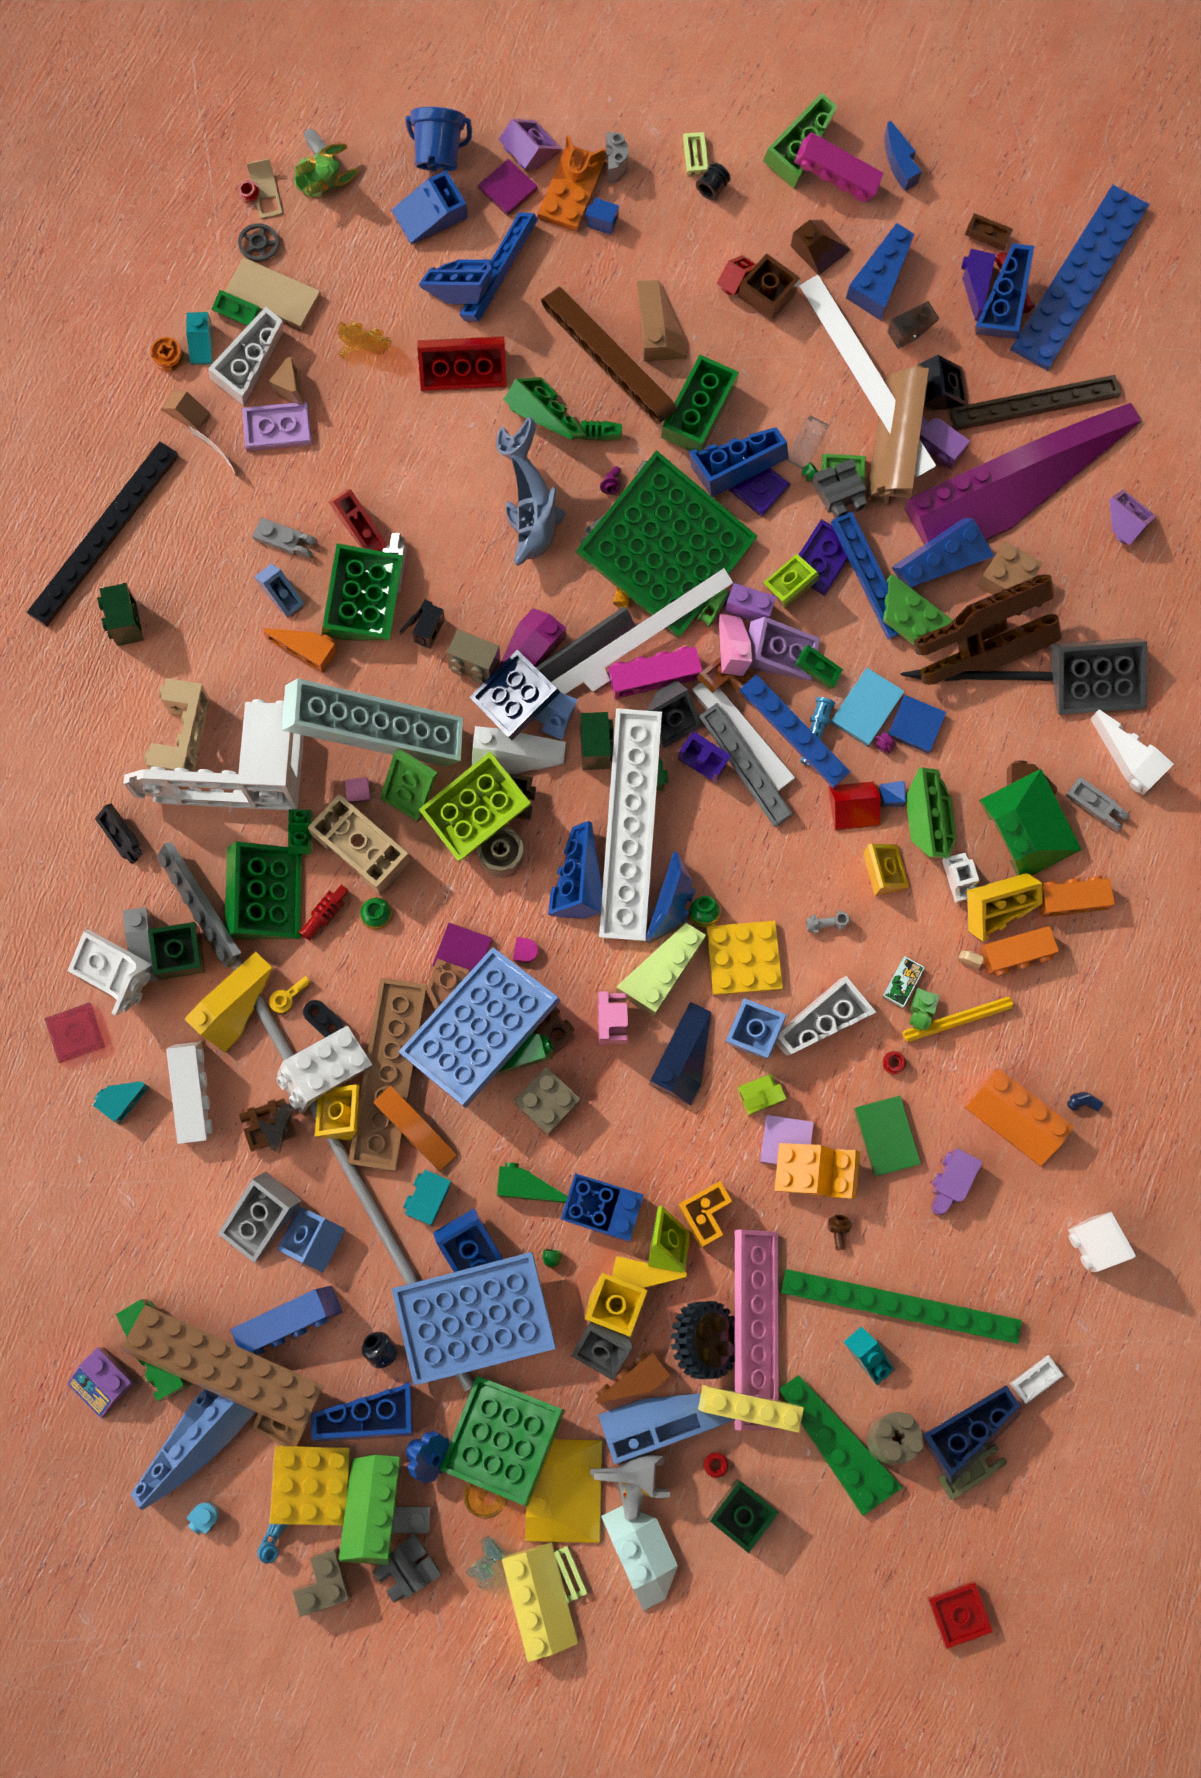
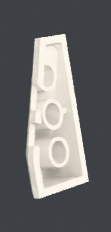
[1090,709,1174,795]
[472,726,566,775]

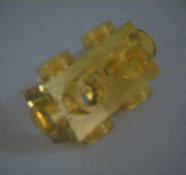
[338,320,391,359]

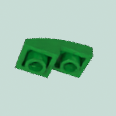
[288,809,312,854]

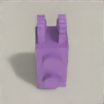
[919,418,970,469]
[931,1148,983,1215]

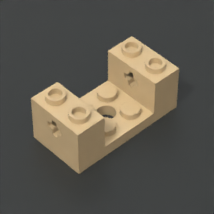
[144,678,210,772]
[308,794,411,895]

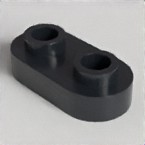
[303,1000,344,1038]

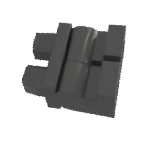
[812,459,867,518]
[373,1533,442,1603]

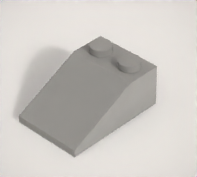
[218,1171,302,1263]

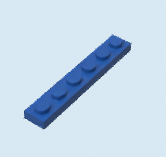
[459,213,538,322]
[831,512,900,640]
[739,674,851,788]

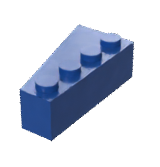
[846,223,914,321]
[975,243,1034,339]
[689,427,789,497]

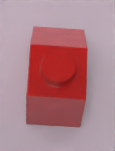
[717,255,756,295]

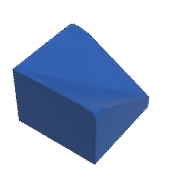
[879,781,906,807]

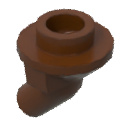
[828,1215,852,1250]

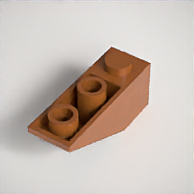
[595,1352,671,1403]

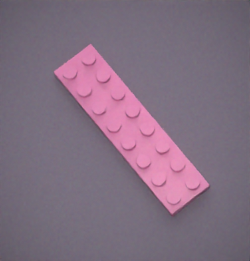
[735,1230,779,1430]

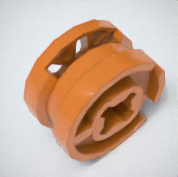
[150,337,184,372]

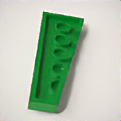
[778,1375,902,1516]

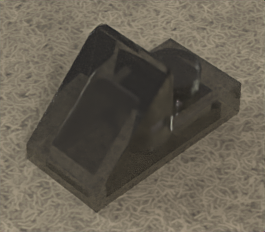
[257,1103,295,1153]

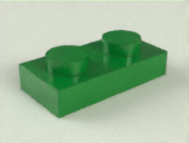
[211,290,261,326]
[795,645,843,689]

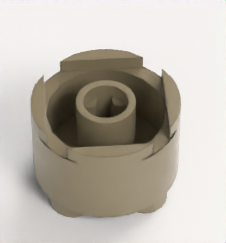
[477,826,524,877]
[866,1412,923,1465]

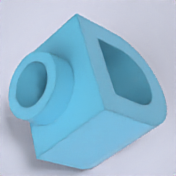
[186,1502,220,1535]

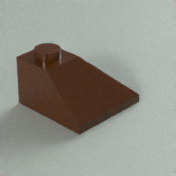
[790,220,850,275]

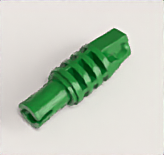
[561,420,622,441]

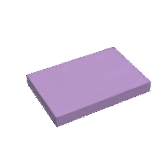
[242,402,312,451]

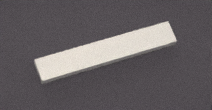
[691,682,795,791]

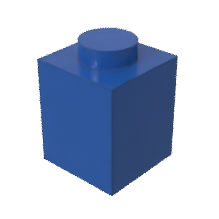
[585,197,619,235]

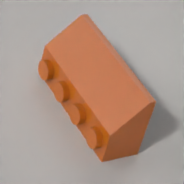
[965,1068,1074,1167]

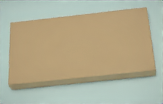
[225,257,321,330]

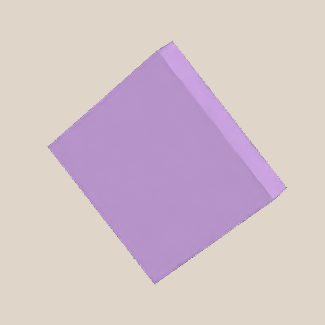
[760,1115,814,1165]

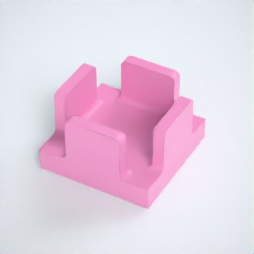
[598,992,628,1046]

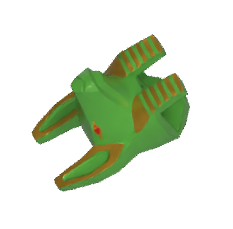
[294,143,359,197]

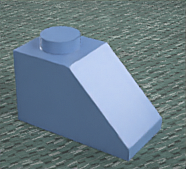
[254,563,304,618]

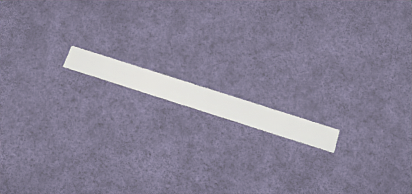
[799,275,936,477]

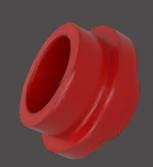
[239,180,260,202]
[882,1051,906,1075]
[704,1452,729,1478]

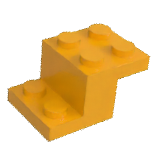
[775,1143,860,1199]

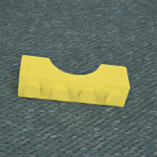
[698,1385,804,1433]

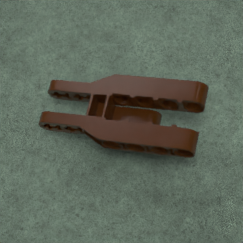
[914,574,1062,685]

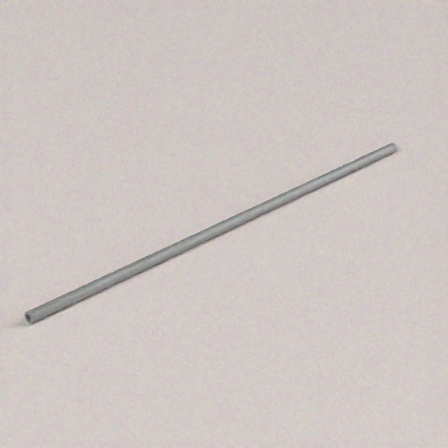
[204,893,474,1391]

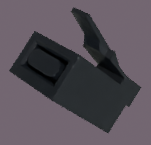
[399,599,445,649]

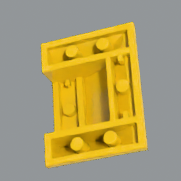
[525,1439,602,1543]

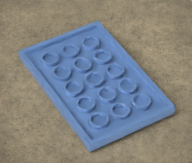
[399,947,561,1109]
[392,1252,557,1386]

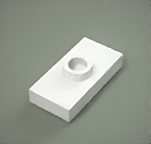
[1010,1355,1064,1404]

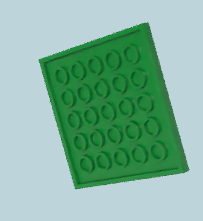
[575,450,758,638]

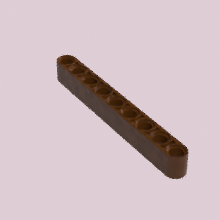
[541,287,677,424]

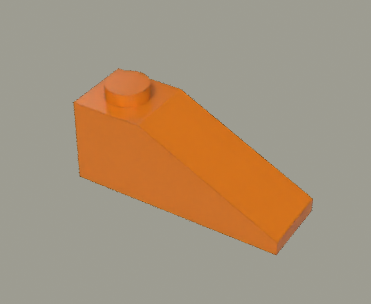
[263,628,337,673]

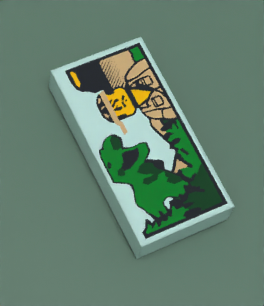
[882,956,925,1008]

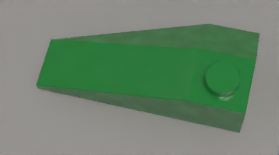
[503,377,585,440]

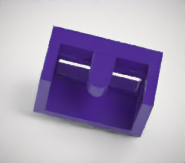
[678,731,731,783]

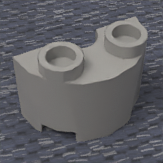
[606,132,629,184]

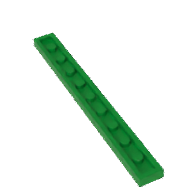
[781,1269,1022,1344]

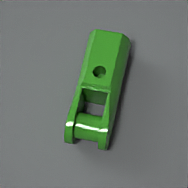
[697,589,730,627]

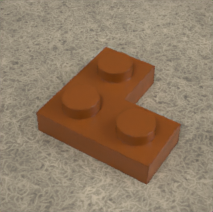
[697,657,754,697]

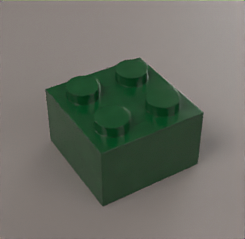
[97,583,144,646]
[580,712,614,770]
[148,922,205,980]
[707,1479,779,1553]

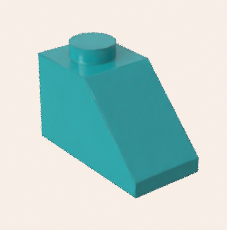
[186,312,213,365]
[93,1081,150,1125]

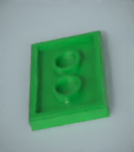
[854,1096,921,1177]

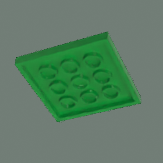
[439,1376,565,1507]

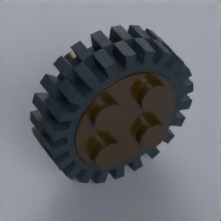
[671,1301,735,1379]

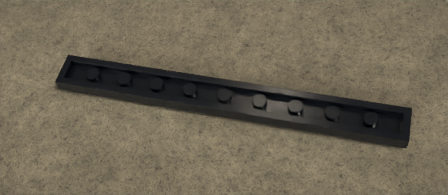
[27,441,179,627]

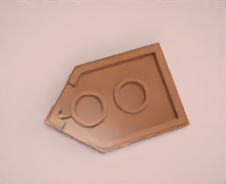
[426,958,470,1010]

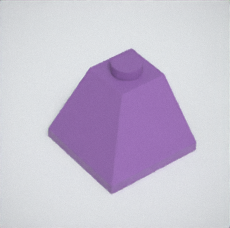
[1109,489,1157,545]

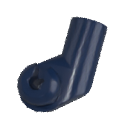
[1067,1092,1104,1112]

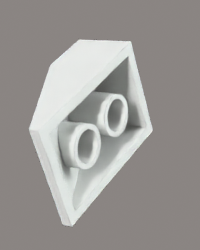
[1068,1212,1136,1273]

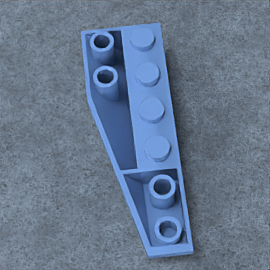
[131,1389,256,1510]
[598,1390,735,1464]

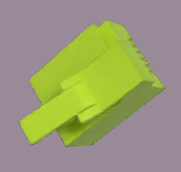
[737,1074,786,1116]

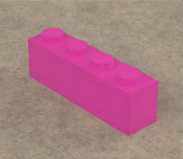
[794,132,883,202]
[608,646,702,699]

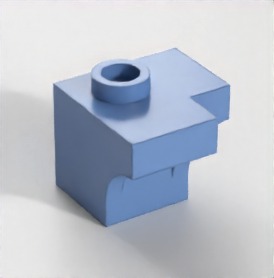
[534,692,578,740]

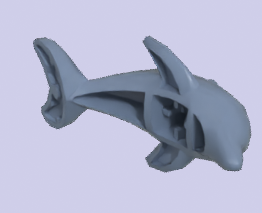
[496,416,565,565]

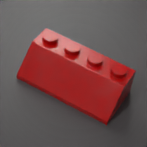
[417,336,507,391]

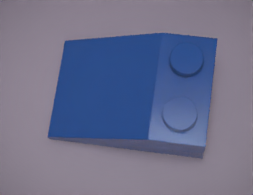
[433,1208,503,1272]

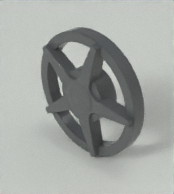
[238,223,279,262]

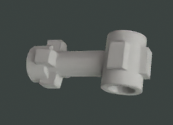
[806,911,851,933]

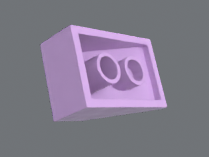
[748,617,820,681]

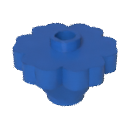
[406,1431,449,1484]

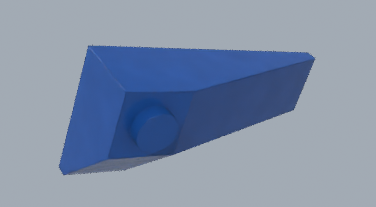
[548,821,602,919]

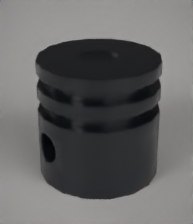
[696,162,731,200]

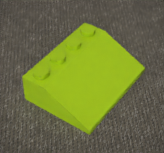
[419,752,531,862]

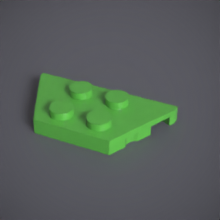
[883,574,953,645]

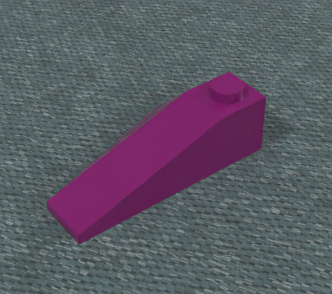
[498,608,566,668]

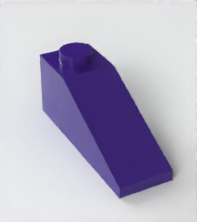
[961,249,996,321]

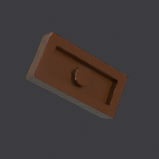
[965,213,1013,251]

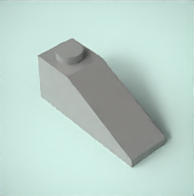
[123,907,158,982]

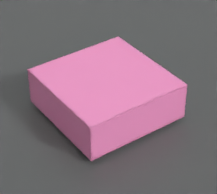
[345,777,371,804]

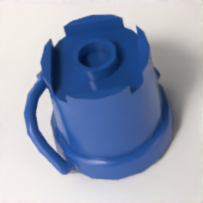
[405,107,472,172]

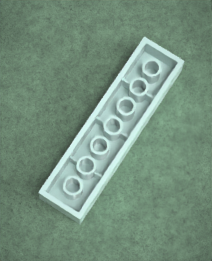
[282,678,463,767]

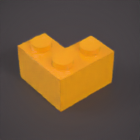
[677,1181,732,1248]

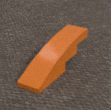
[373,1086,456,1172]

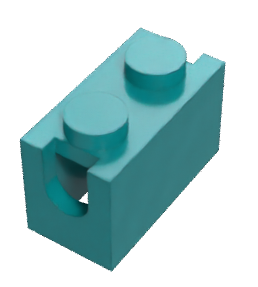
[403,1169,452,1226]

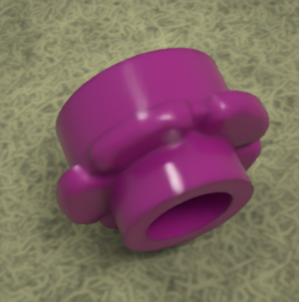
[875,733,896,753]

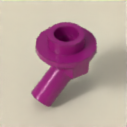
[600,466,622,494]

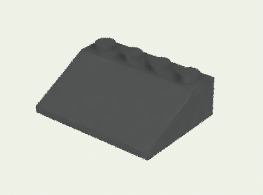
[1051,638,1147,714]

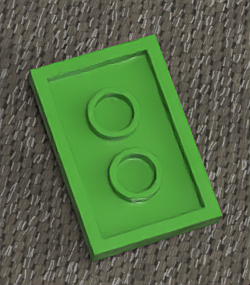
[380,749,438,822]

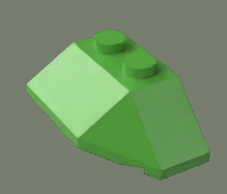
[906,767,957,859]

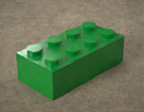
[661,354,739,452]

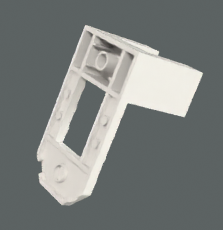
[124,699,304,811]

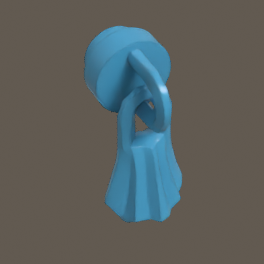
[257,1524,289,1564]

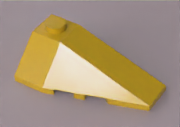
[185,952,273,1053]

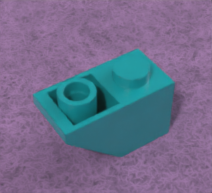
[843,1326,895,1385]

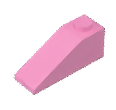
[719,614,752,676]

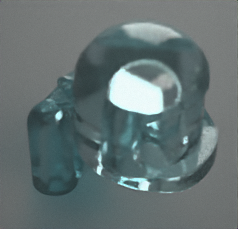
[466,1536,503,1591]

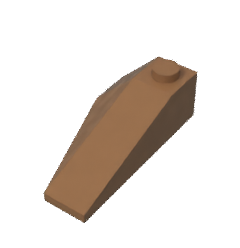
[637,280,687,361]

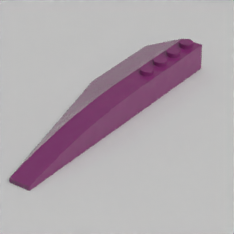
[904,403,1142,545]

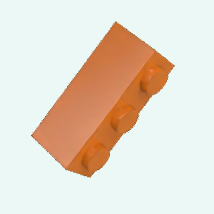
[1040,876,1115,918]
[980,926,1059,976]

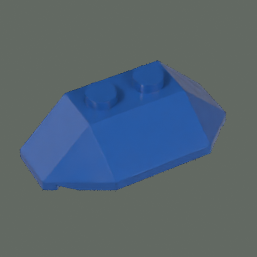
[418,259,493,304]
[645,852,696,943]

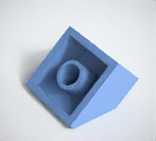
[726,998,787,1059]
[277,1206,345,1273]

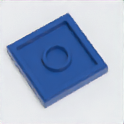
[888,695,946,754]

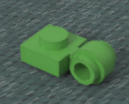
[909,988,939,1031]

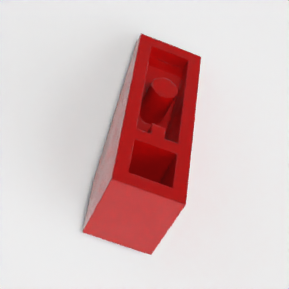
[328,489,387,551]

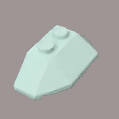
[601,1505,678,1610]

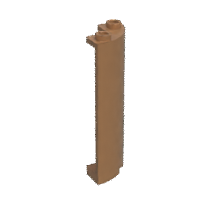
[866,365,929,505]

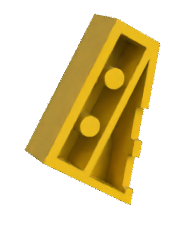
[967,873,1043,941]

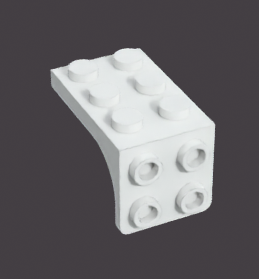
[68,929,152,1016]
[276,1025,372,1113]

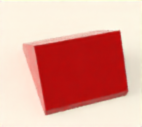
[828,781,880,830]

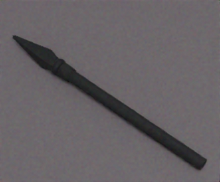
[900,669,1053,681]

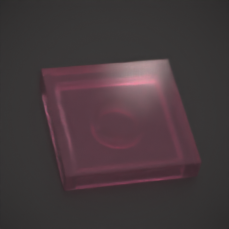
[44,1002,105,1063]

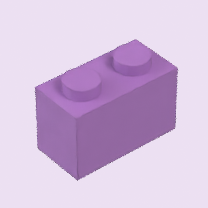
[725,583,776,621]

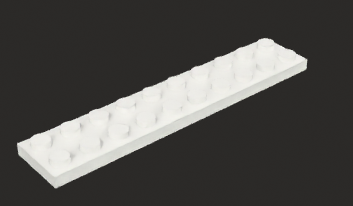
[599,708,662,941]

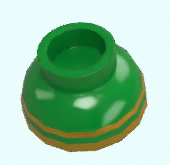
[688,896,722,927]
[360,897,393,930]

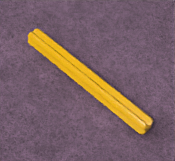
[902,997,1013,1043]

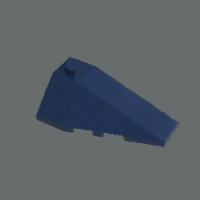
[649,1002,711,1106]

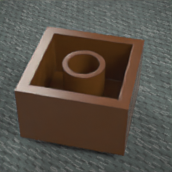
[738,253,800,321]

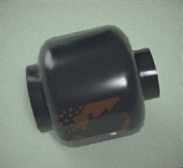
[361,1332,398,1369]

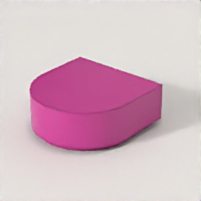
[513,937,538,963]

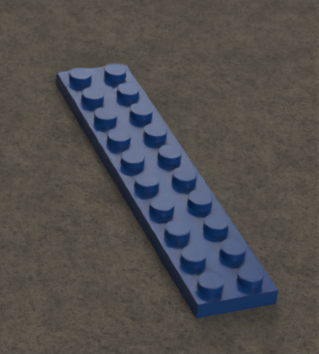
[1011,184,1149,371]

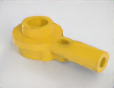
[269,976,311,1013]

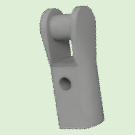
[304,129,336,160]

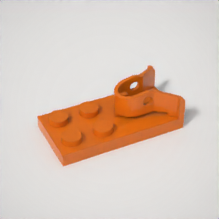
[538,136,607,232]

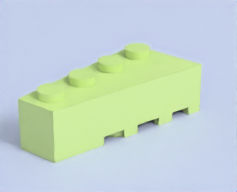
[615,923,706,1016]

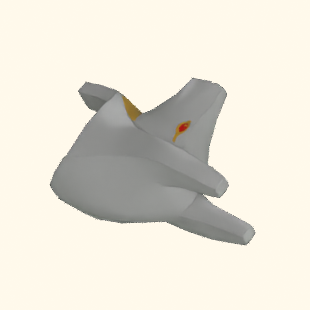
[590,1454,670,1520]

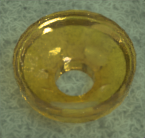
[463,1482,508,1519]

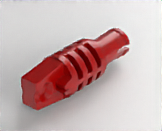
[299,884,348,941]

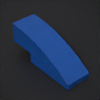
[884,120,922,191]

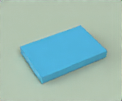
[830,667,904,746]

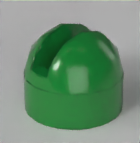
[802,462,819,482]
[542,1249,562,1268]

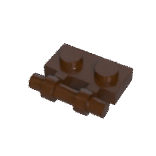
[239,1098,297,1152]

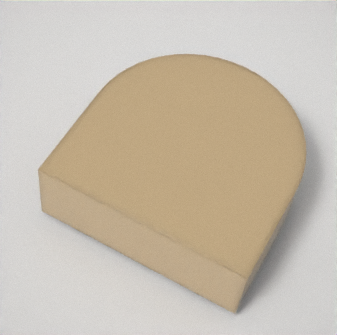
[958,950,984,970]

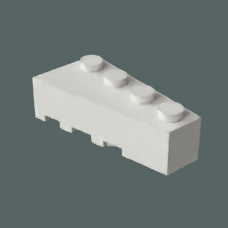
[776,976,876,1055]

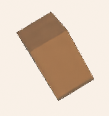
[269,357,304,405]
[161,391,210,431]

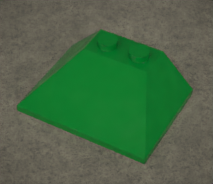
[979,769,1082,876]

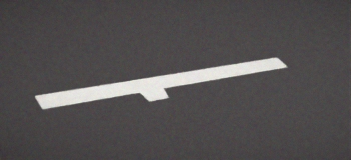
[551,569,733,694]

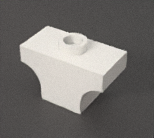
[942,853,979,903]

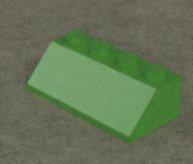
[339,1455,401,1565]

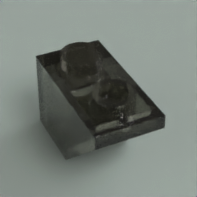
[887,301,939,349]

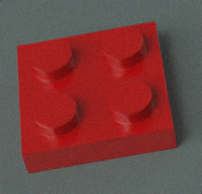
[927,1581,993,1649]

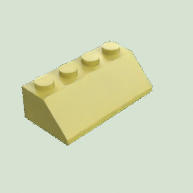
[502,1542,578,1662]

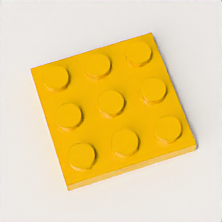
[706,921,783,996]
[269,1446,350,1525]

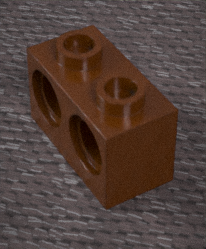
[533,1007,575,1056]

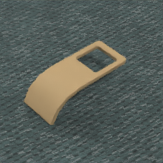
[247,158,283,219]

